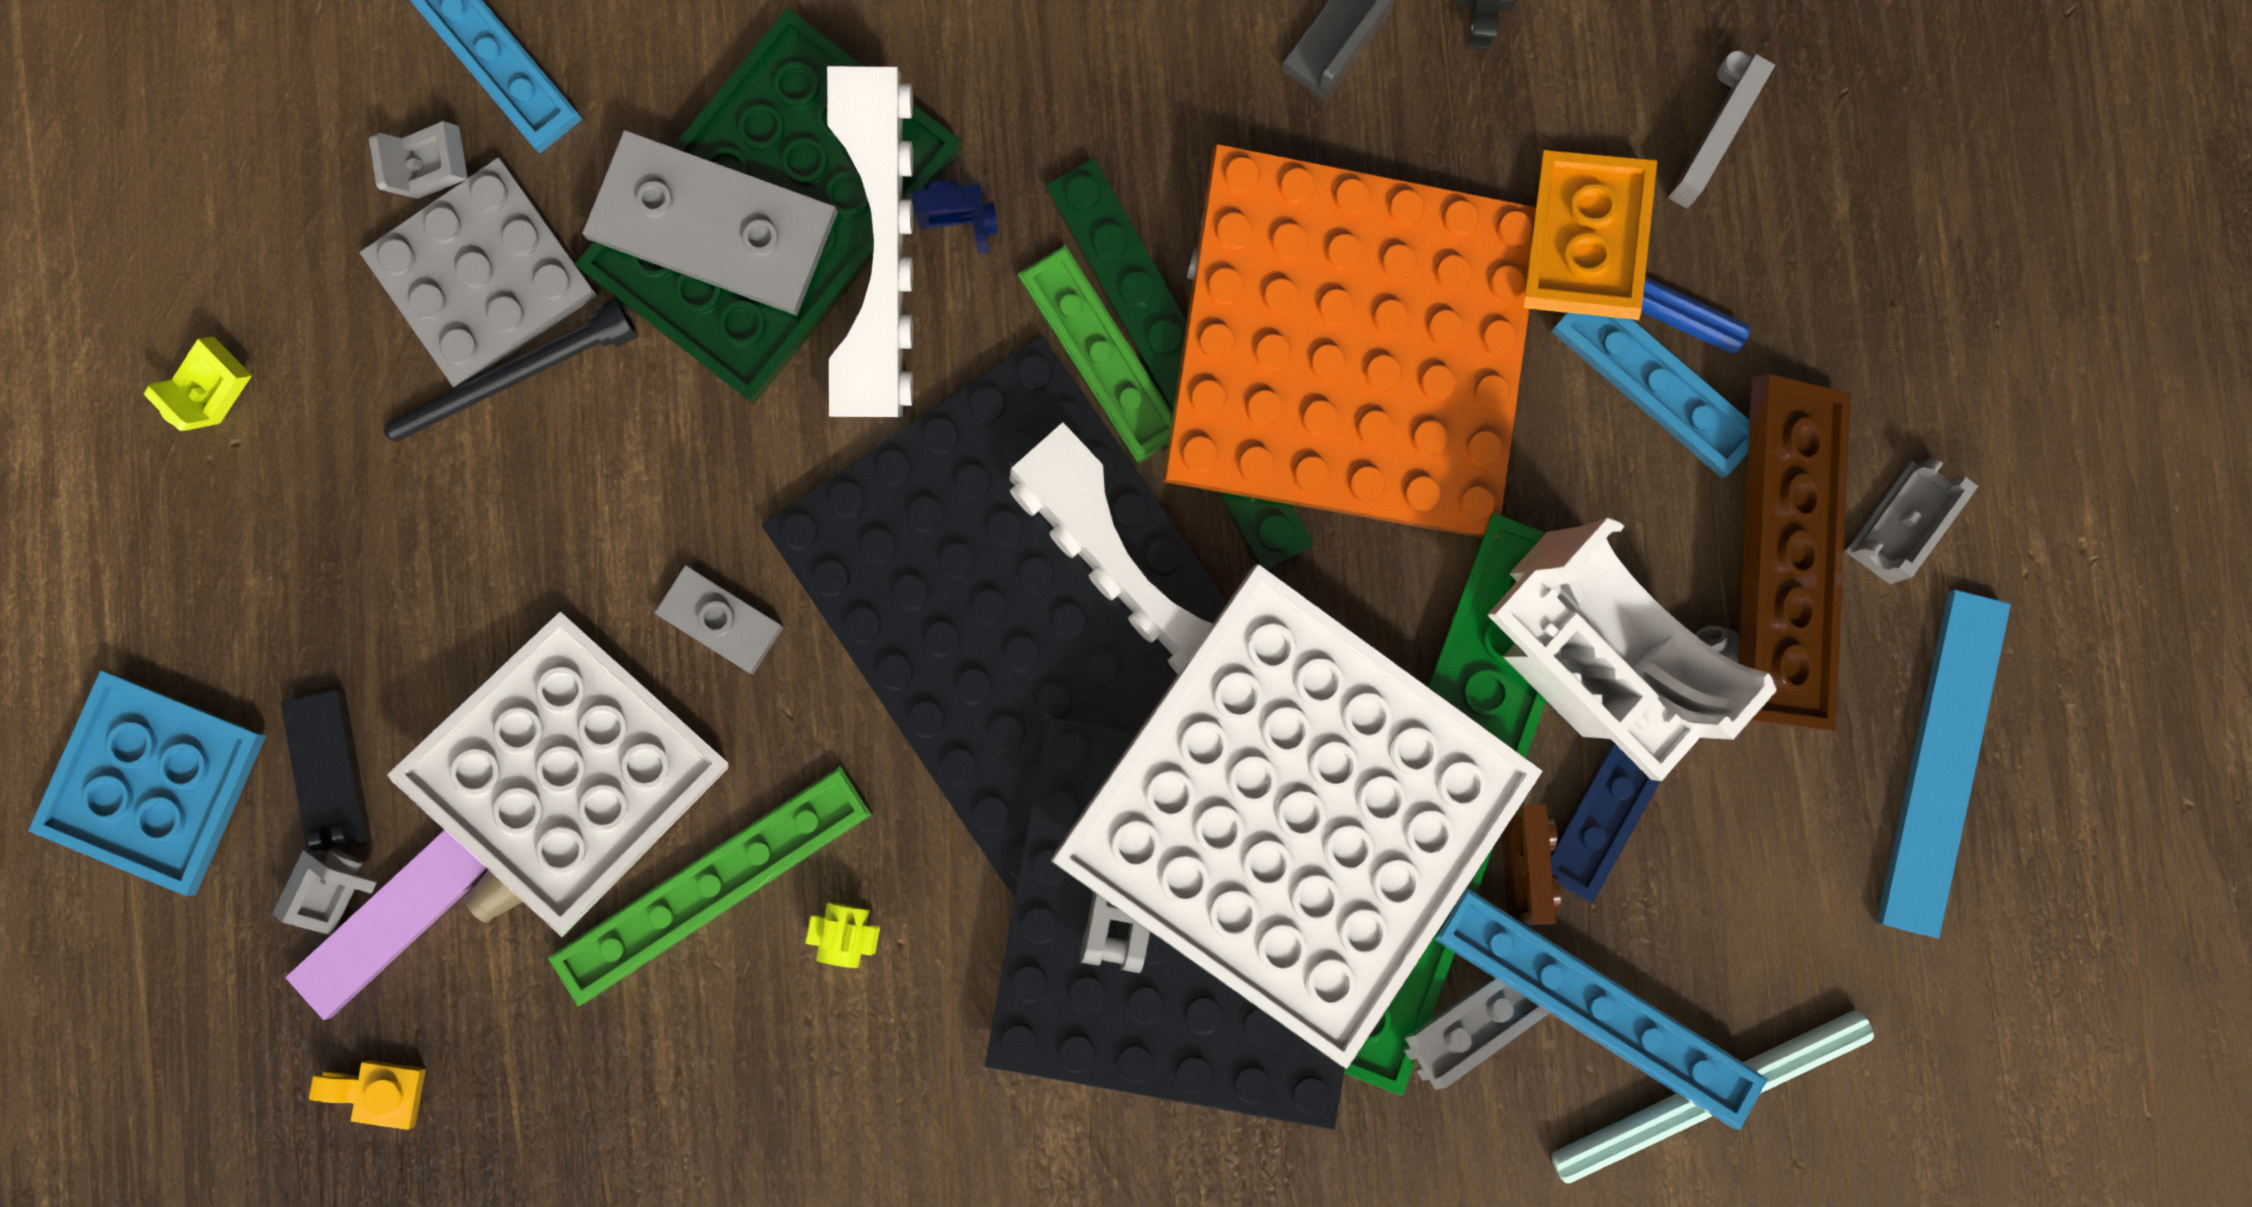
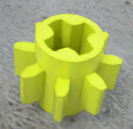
[805,902,880,968]

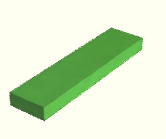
[1018,245,1173,465]

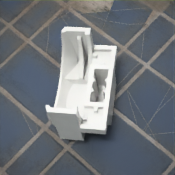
[1487,518,1776,781]

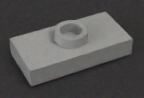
[655,565,784,675]

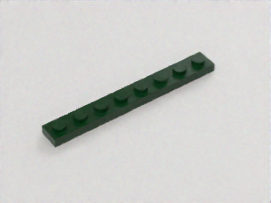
[1045,159,1314,572]

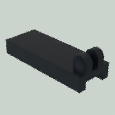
[281,690,372,854]

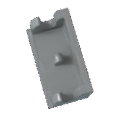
[1844,459,1978,584]

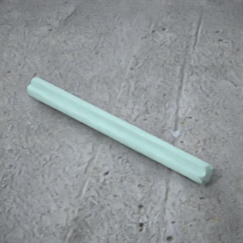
[1551,1011,1874,1183]

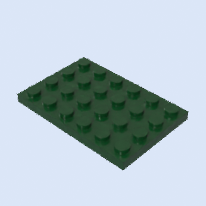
[575,7,963,405]

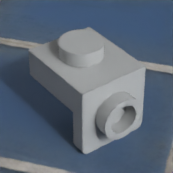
[369,121,468,199]
[272,849,377,935]

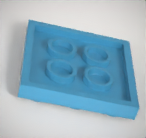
[28,670,267,896]

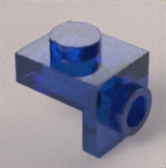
[913,181,998,254]

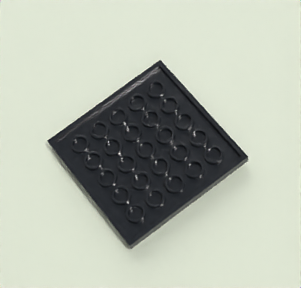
[985,717,1345,1130]

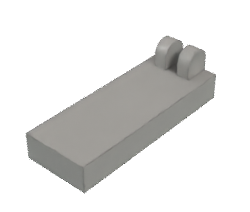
[1668,51,1775,209]
[1404,977,1549,1090]

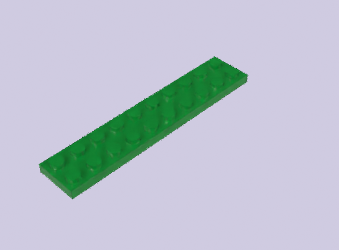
[1344,513,1546,1096]

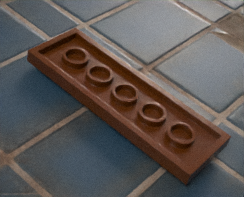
[1738,374,1850,731]

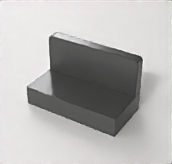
[1282,0,1395,102]

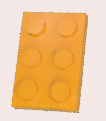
[1524,150,1657,320]

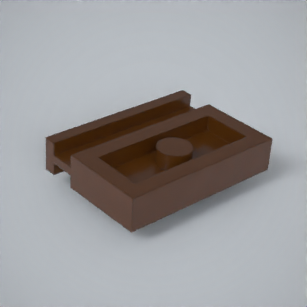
[1501,804,1562,925]

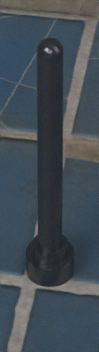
[383,297,639,441]

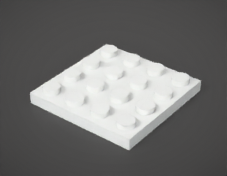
[387,612,728,937]

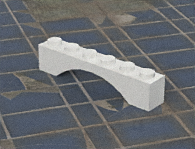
[827,66,913,417]
[1010,423,1213,674]

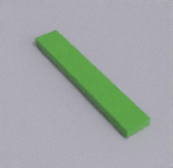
[548,766,873,1006]

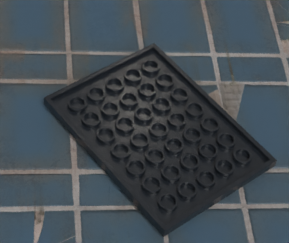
[761,336,1228,899]

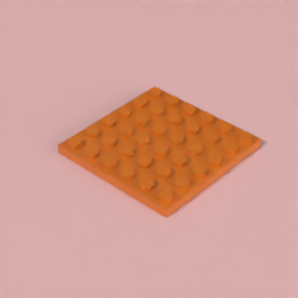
[1162,144,1536,538]

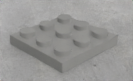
[359,157,598,388]

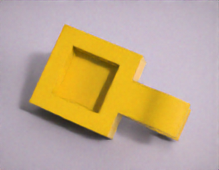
[309,1060,426,1130]

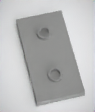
[582,130,838,316]

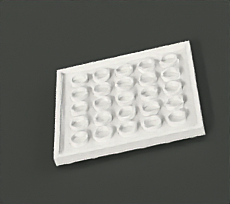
[1050,564,1542,1069]

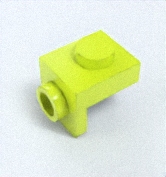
[144,336,252,431]

